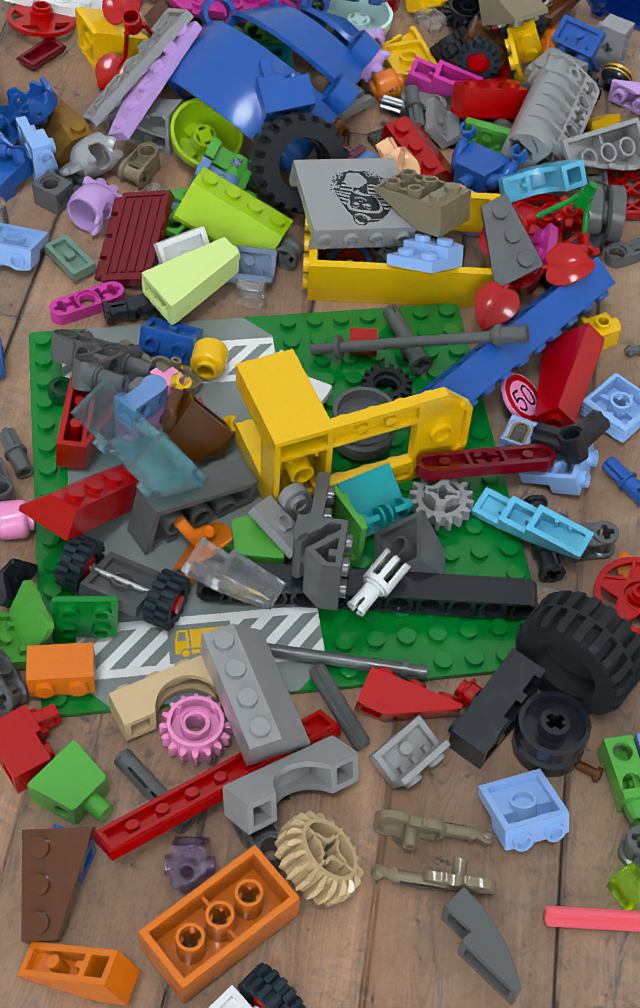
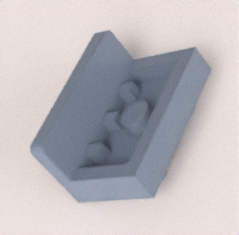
[227,245,278,287]

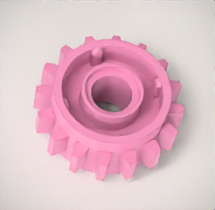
[159,693,232,765]

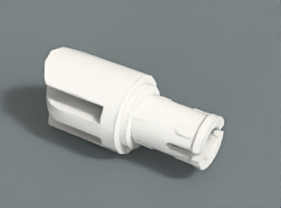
[347,548,411,617]

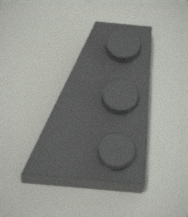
[480,193,543,287]

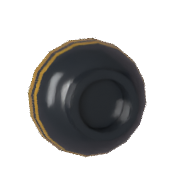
[601,62,634,92]

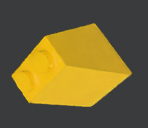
[75,7,148,70]

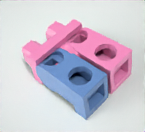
[112,367,184,448]

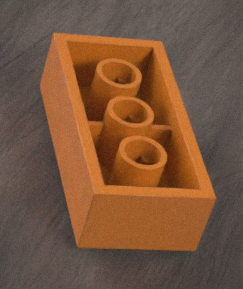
[138,845,300,1004]

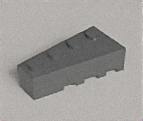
[127,458,258,555]

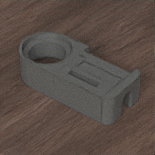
[603,238,640,269]

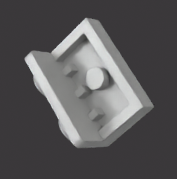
[425,96,462,149]
[368,715,451,789]

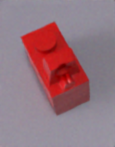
[0,703,62,794]

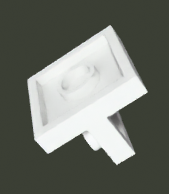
[153,226,209,265]

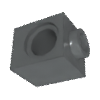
[32,170,73,216]

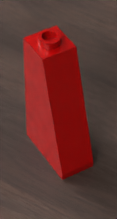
[535,322,605,428]

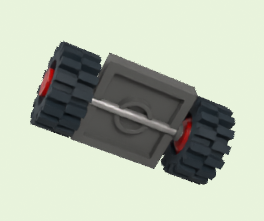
[54,534,191,631]

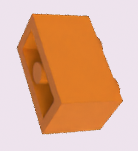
[26,642,96,698]

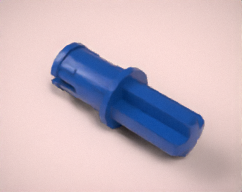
[602,457,640,507]

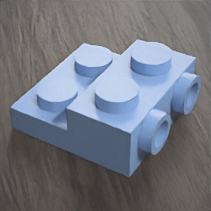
[16,116,58,181]
[0,223,49,271]
[386,233,464,274]
[520,444,599,495]
[478,768,569,852]

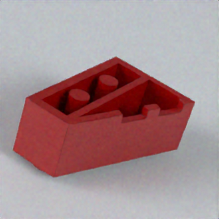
[450,77,529,119]
[56,377,128,470]

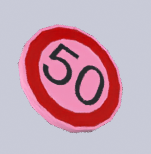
[501,373,539,423]

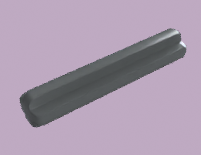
[309,663,370,751]

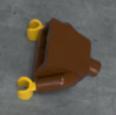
[161,372,239,465]

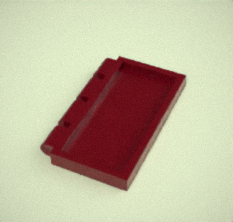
[94,190,174,285]

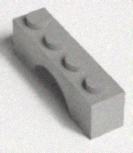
[222,735,359,835]

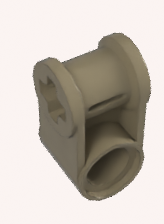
[118,141,160,188]

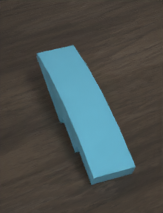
[471,487,595,560]

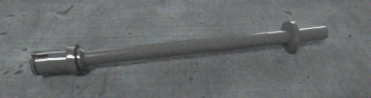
[310,324,530,360]

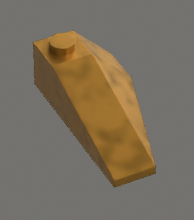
[38,97,94,169]

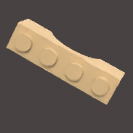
[108,655,220,741]

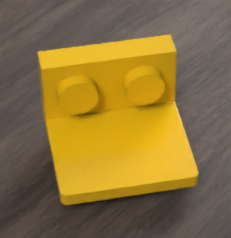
[505,20,544,82]

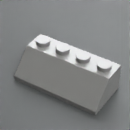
[200,624,311,767]

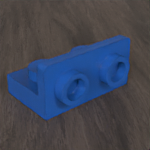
[139,316,203,365]

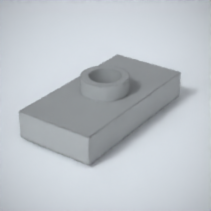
[248,495,296,559]

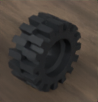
[429,26,466,63]
[361,363,413,401]

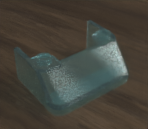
[70,378,209,499]

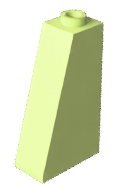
[142,237,241,325]

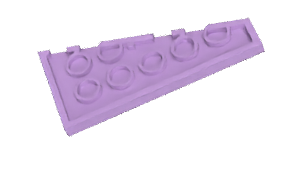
[108,21,202,141]

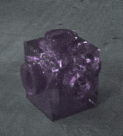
[164,836,216,894]

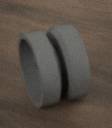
[582,183,627,242]
[332,386,394,461]

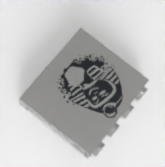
[289,158,416,249]

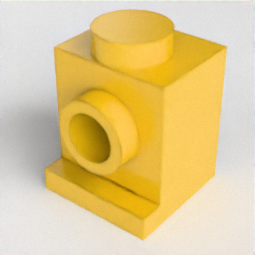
[578,312,621,350]

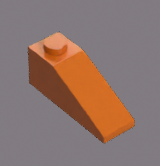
[17,941,141,1006]

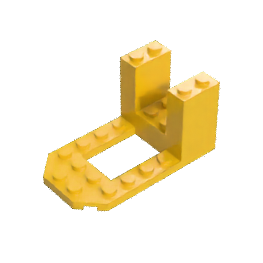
[236,349,473,505]

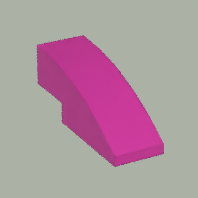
[404,56,483,97]

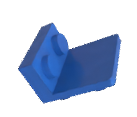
[551,14,607,72]

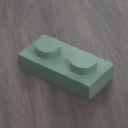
[44,234,96,282]

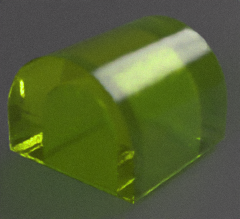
[606,863,640,911]

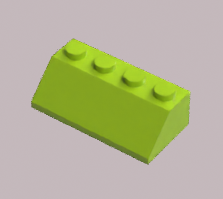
[173,167,294,250]

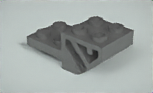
[291,471,353,610]

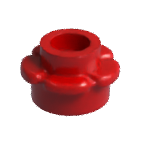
[454,678,483,708]

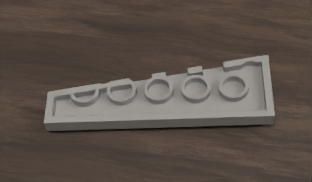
[82,8,194,126]

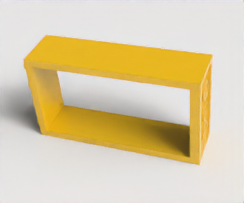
[302,192,501,308]

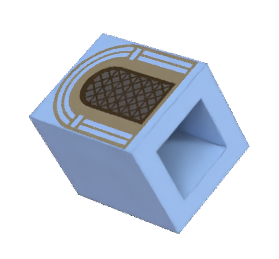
[499,414,538,447]

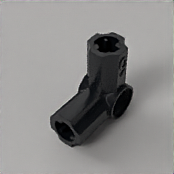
[530,409,610,464]

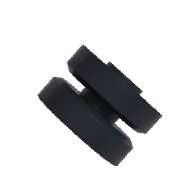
[511,691,592,777]

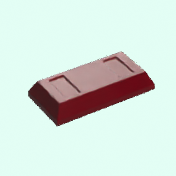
[16,38,66,71]

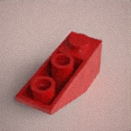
[354,666,463,722]

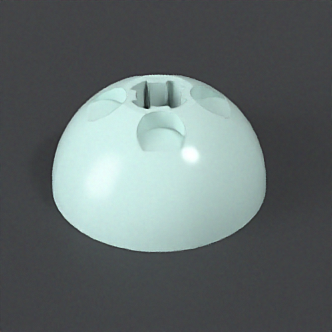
[327,0,393,42]

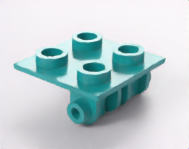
[337,463,413,537]

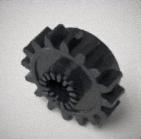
[443,0,480,31]

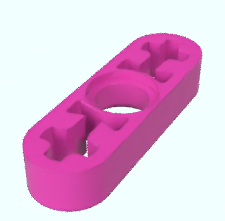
[49,281,125,325]

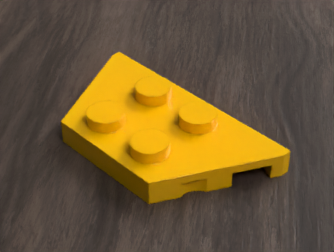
[381,26,438,82]

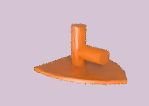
[172,516,233,571]

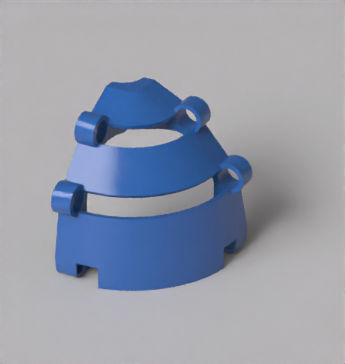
[166,0,381,173]

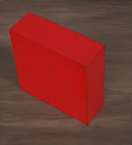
[349,327,377,355]

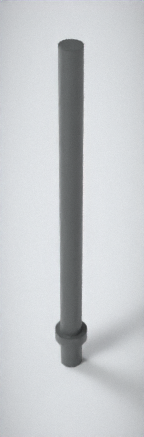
[268,643,428,679]

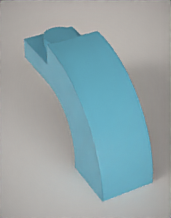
[498,159,587,203]

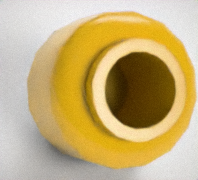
[190,337,229,379]

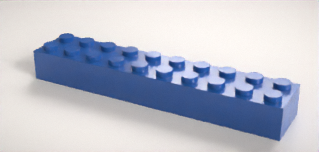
[415,256,616,407]

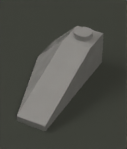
[560,117,640,171]

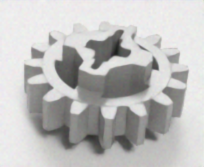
[409,478,474,531]

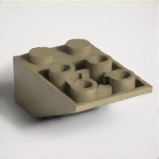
[374,169,471,238]

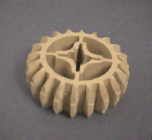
[274,811,364,907]

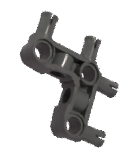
[51,329,157,393]

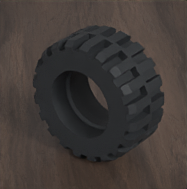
[247,112,350,214]
[515,590,640,715]

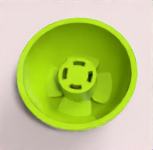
[170,98,243,168]

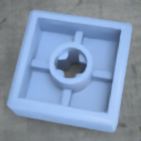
[579,373,640,442]

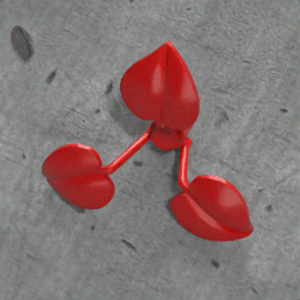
[95,0,153,90]
[474,227,596,331]

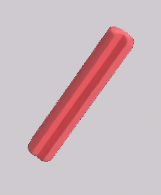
[543,905,640,932]

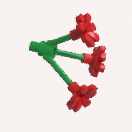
[514,181,600,255]

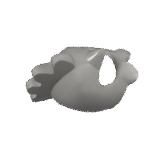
[58,132,124,178]

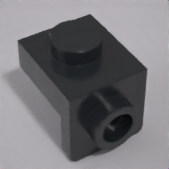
[0,558,39,608]

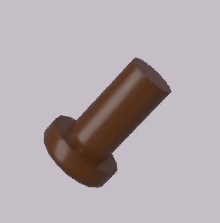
[576,760,604,783]

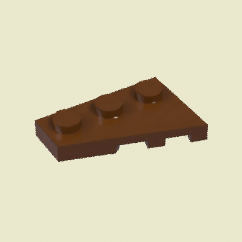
[21,827,96,942]

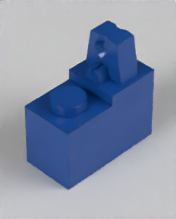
[255,58,316,121]

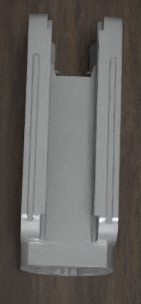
[502,52,600,170]

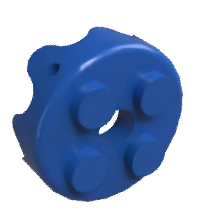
[0,76,58,131]

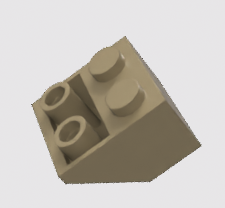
[479,0,548,29]

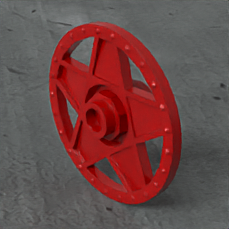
[7,1,76,38]
[512,194,583,245]
[593,557,640,637]

